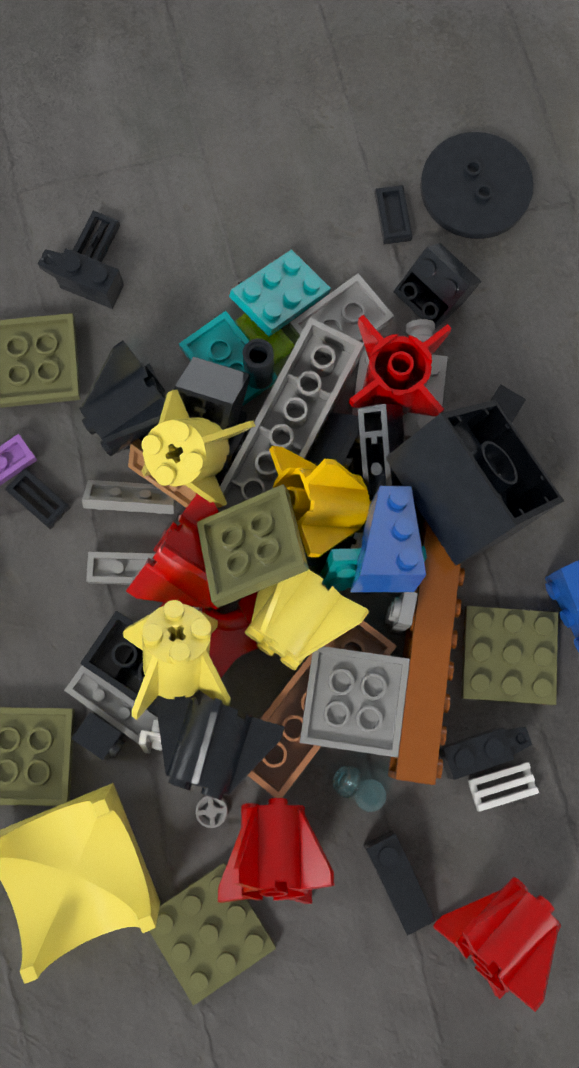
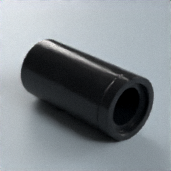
[243,339,274,389]

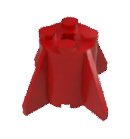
[349,315,452,417]
[126,494,219,610]
[218,798,334,904]
[433,877,561,1012]

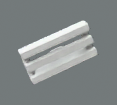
[468,762,539,812]

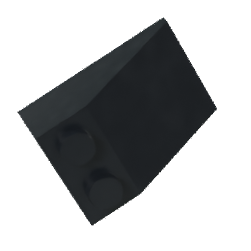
[80,611,157,715]

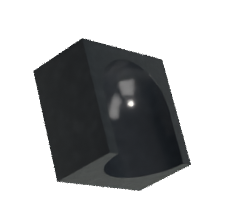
[385,400,564,566]

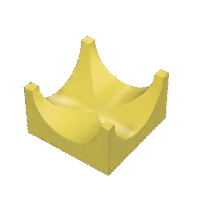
[0,783,160,984]

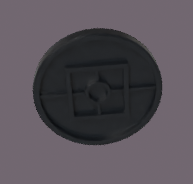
[420,132,534,239]

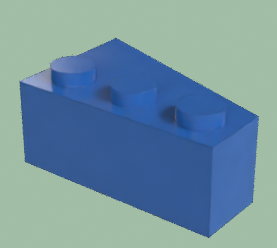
[350,486,426,592]
[545,560,579,652]

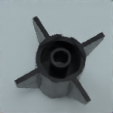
[79,340,166,456]
[155,695,285,801]

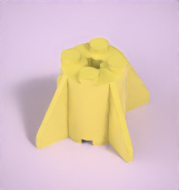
[141,390,255,508]
[245,569,369,670]
[123,600,231,720]

